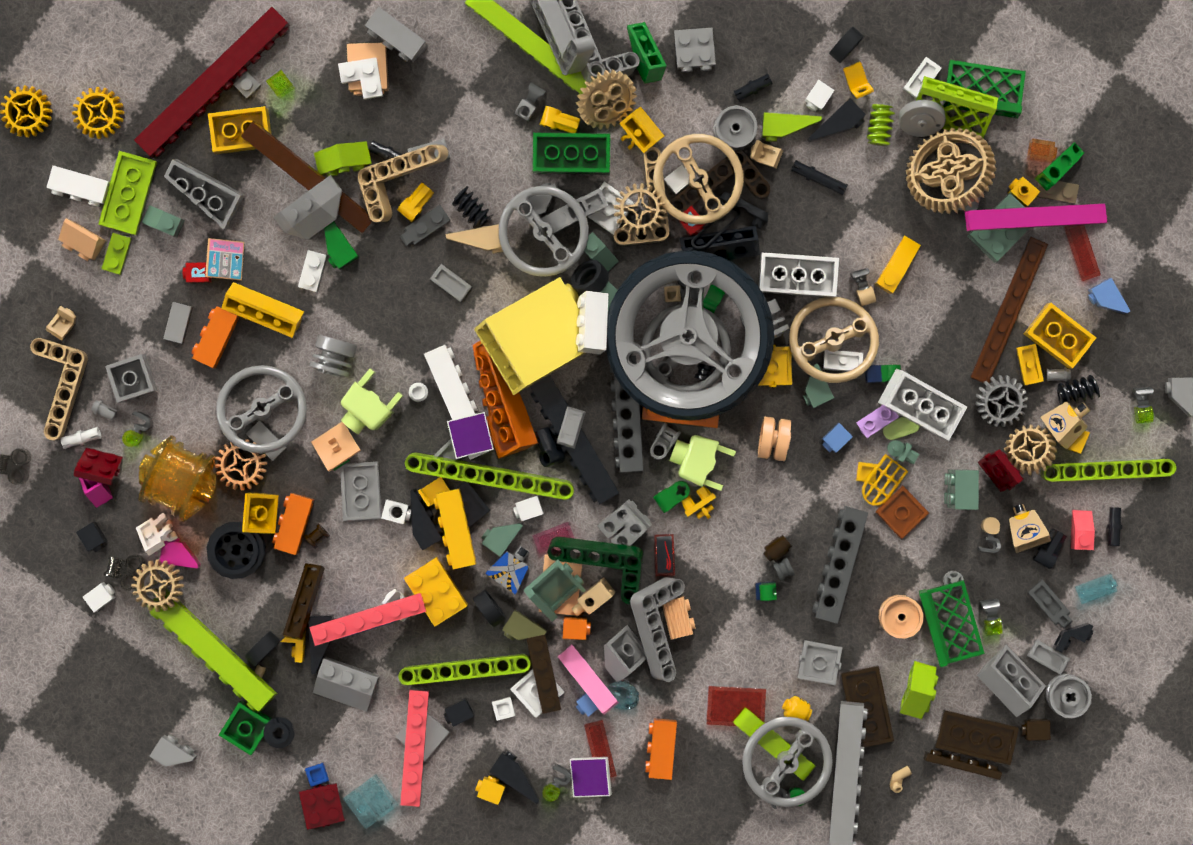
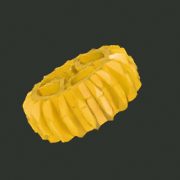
[0,85,53,138]
[72,87,125,139]

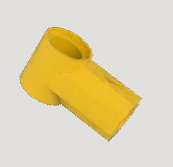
[540,106,581,133]
[397,182,434,222]

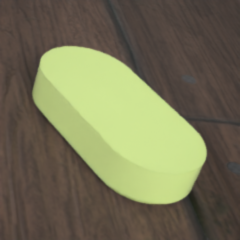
[883,417,920,440]

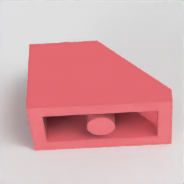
[1071,510,1095,550]

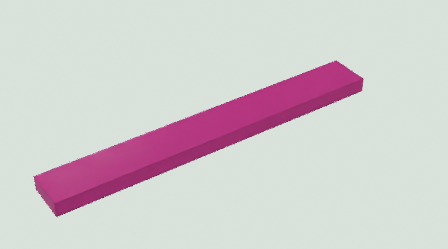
[965,204,1107,231]

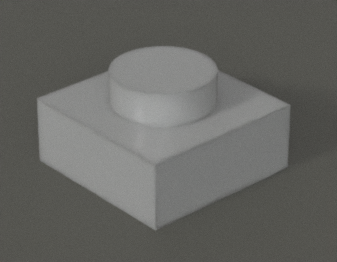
[233,72,261,99]

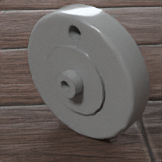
[899,100,945,137]

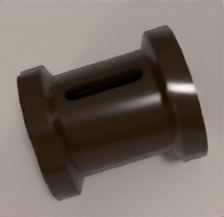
[304,524,330,549]

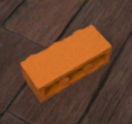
[192,306,240,369]
[272,493,315,555]
[645,718,677,780]

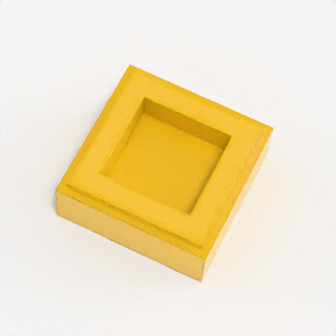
[856,462,877,483]

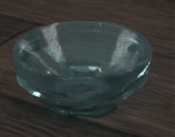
[607,680,639,710]

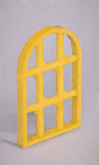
[862,454,908,505]

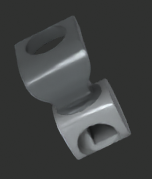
[515,82,547,121]

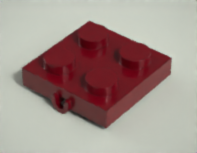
[73,448,123,485]
[978,449,1023,492]
[299,783,345,830]

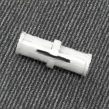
[61,427,101,449]

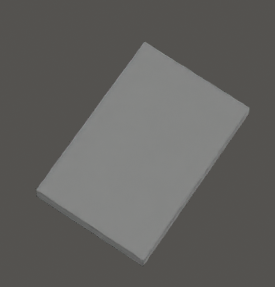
[340,462,382,521]

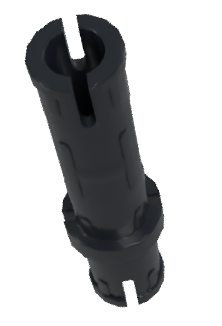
[791,160,848,196]

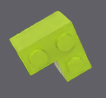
[314,141,372,177]
[900,661,938,719]

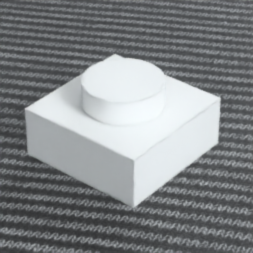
[492,697,515,721]

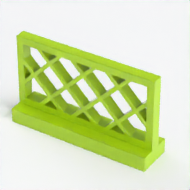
[916,76,998,139]

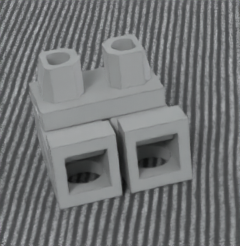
[598,499,652,546]

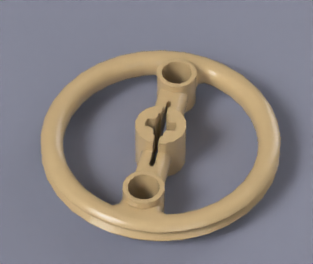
[653,134,744,224]
[789,297,879,383]

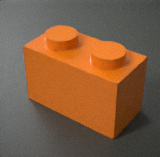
[563,616,591,640]

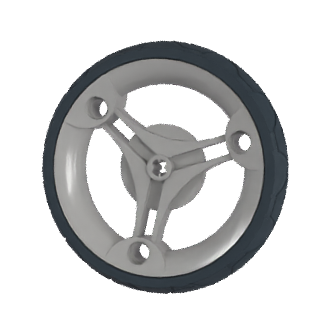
[606,250,774,421]

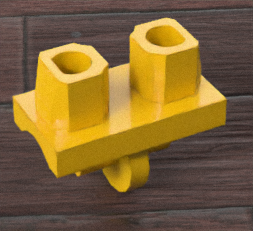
[681,486,716,519]

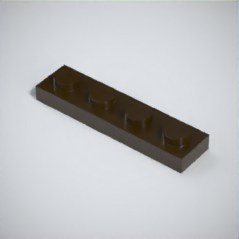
[283,563,325,640]
[526,634,561,714]
[923,749,1002,780]

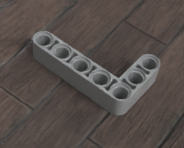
[531,0,595,75]
[558,0,640,83]
[630,577,685,682]

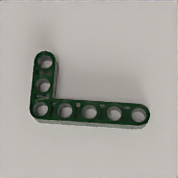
[547,537,643,604]

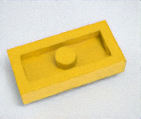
[1016,344,1044,385]

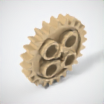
[576,69,637,130]

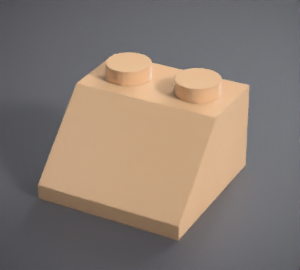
[58,219,106,261]

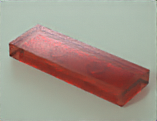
[1064,225,1101,281]
[584,719,617,778]

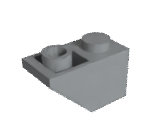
[522,182,556,216]
[150,735,197,767]

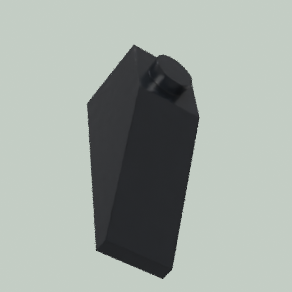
[807,98,866,143]
[309,614,337,674]
[489,751,540,804]

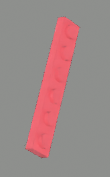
[309,593,426,646]
[400,689,429,807]

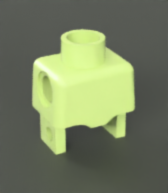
[341,369,403,435]
[669,435,736,491]

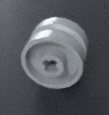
[713,105,758,151]
[1045,674,1092,718]

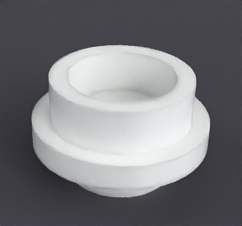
[409,383,428,402]

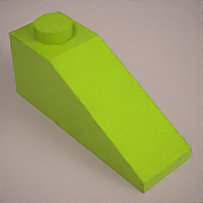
[761,112,822,142]

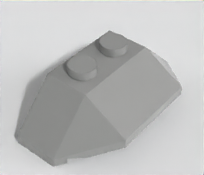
[273,175,342,240]

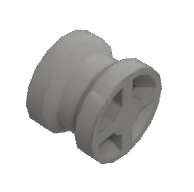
[943,571,964,591]

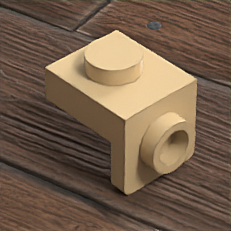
[750,140,783,169]
[46,306,76,340]

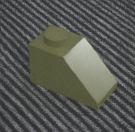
[502,609,547,640]

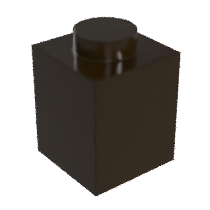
[1021,719,1051,741]

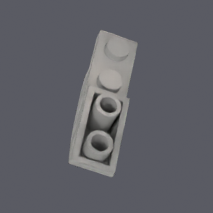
[536,188,609,237]

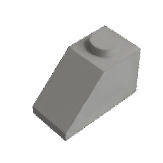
[1165,378,1193,416]

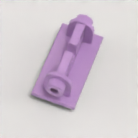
[856,405,899,438]

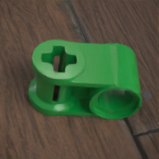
[653,481,690,513]

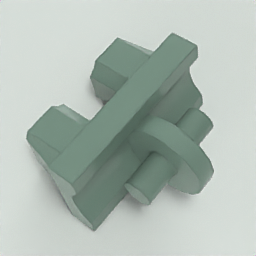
[887,440,919,464]

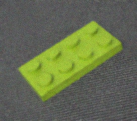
[98,151,157,235]

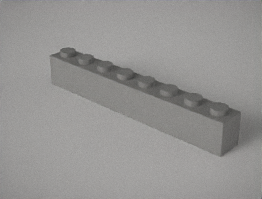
[829,701,867,845]

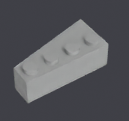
[164,159,245,229]

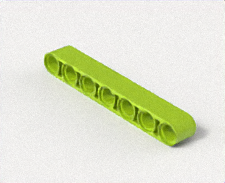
[1040,459,1176,482]
[398,654,531,685]

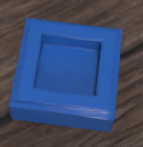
[305,762,329,787]

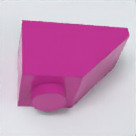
[79,478,113,508]
[160,538,201,569]

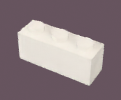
[47,166,110,207]
[576,291,608,354]

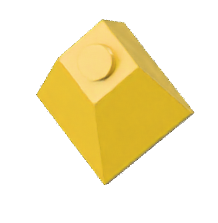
[242,493,279,534]

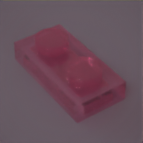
[532,522,575,553]

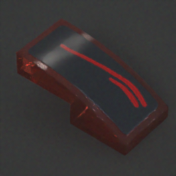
[654,534,675,576]

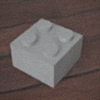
[105,354,158,403]

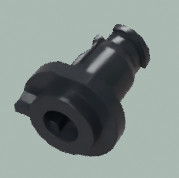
[264,717,295,748]

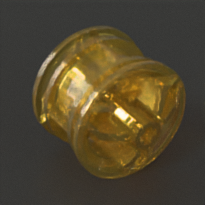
[138,435,216,522]

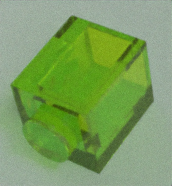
[266,70,295,99]

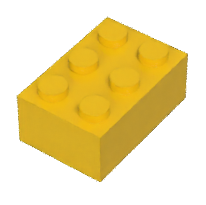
[208,106,272,154]
[1023,302,1096,369]
[404,556,468,627]

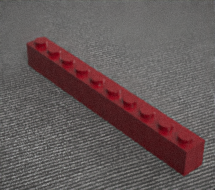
[134,7,290,158]

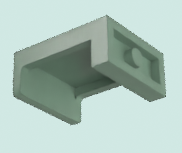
[524,560,586,622]

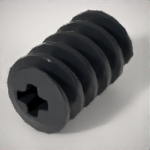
[452,186,494,229]
[1057,375,1100,405]

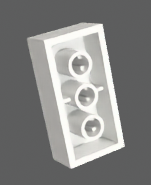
[758,253,839,298]
[878,369,967,441]

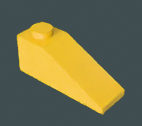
[875,235,921,294]

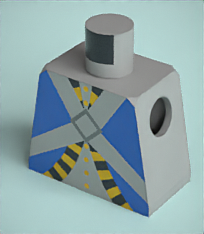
[485,546,529,594]

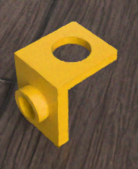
[843,62,874,99]
[418,477,450,507]

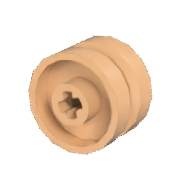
[758,416,791,461]
[878,595,923,639]

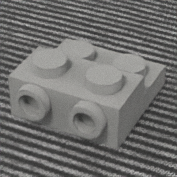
[674,28,716,72]

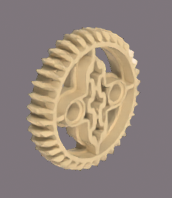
[906,127,996,214]

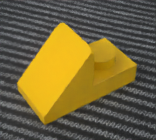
[280,630,306,663]

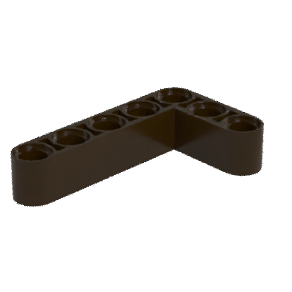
[670,150,770,212]

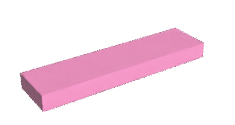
[558,645,619,715]

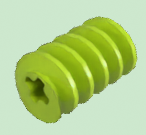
[867,104,895,146]

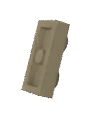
[1037,181,1079,204]

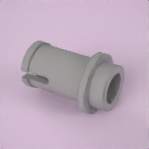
[1047,367,1071,382]
[91,400,117,421]

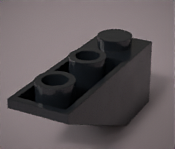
[410,489,444,551]

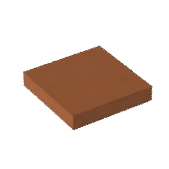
[875,485,929,540]

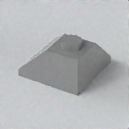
[604,625,646,682]

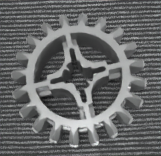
[975,375,1028,427]

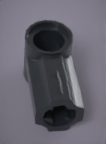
[535,427,565,467]
[1033,528,1067,569]

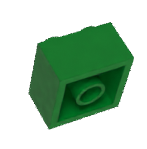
[219,700,272,755]

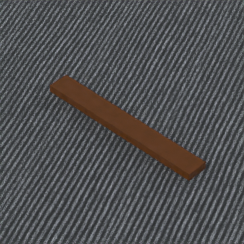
[241,120,372,233]
[970,237,1048,384]

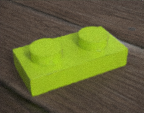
[101,233,132,275]

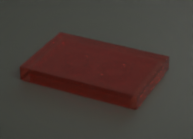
[706,686,766,726]

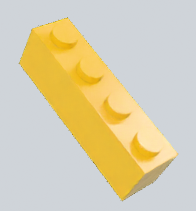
[221,282,304,338]
[434,488,477,569]

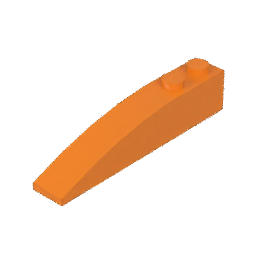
[473,340,538,459]

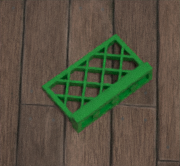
[942,60,1026,119]
[919,580,985,667]

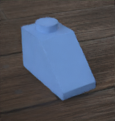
[1088,278,1130,314]

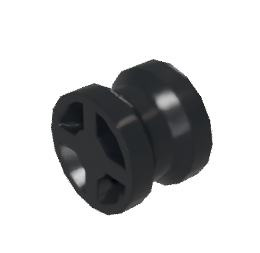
[694,363,716,380]

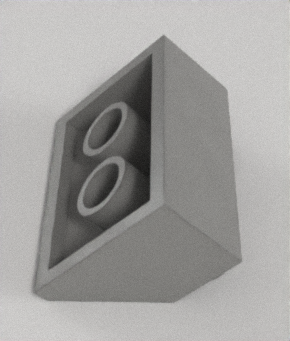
[365,7,428,62]
[977,645,1046,717]
[313,657,380,712]

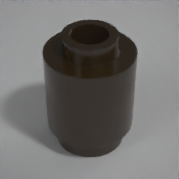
[763,535,792,562]

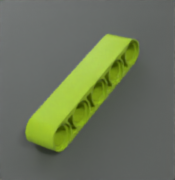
[733,707,816,781]

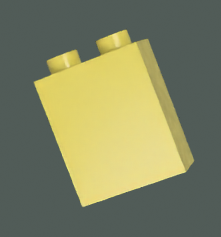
[474,277,586,395]

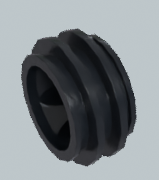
[206,521,266,579]

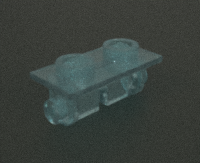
[1075,573,1118,604]

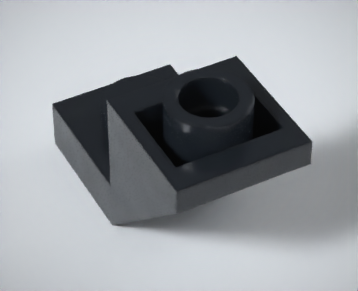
[1052,623,1094,653]

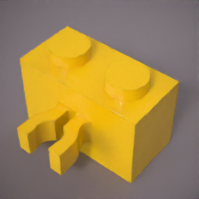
[619,106,665,153]

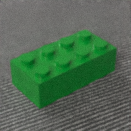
[533,133,610,175]

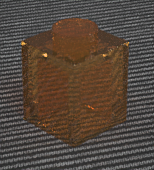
[1027,138,1057,163]

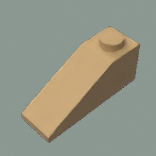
[445,224,503,254]

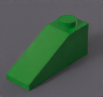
[627,22,667,84]
[324,221,359,270]

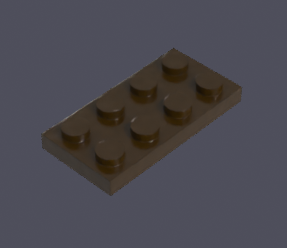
[841,665,894,747]
[935,710,1019,765]

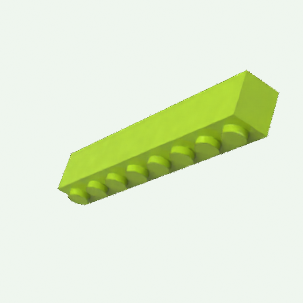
[147,589,278,712]

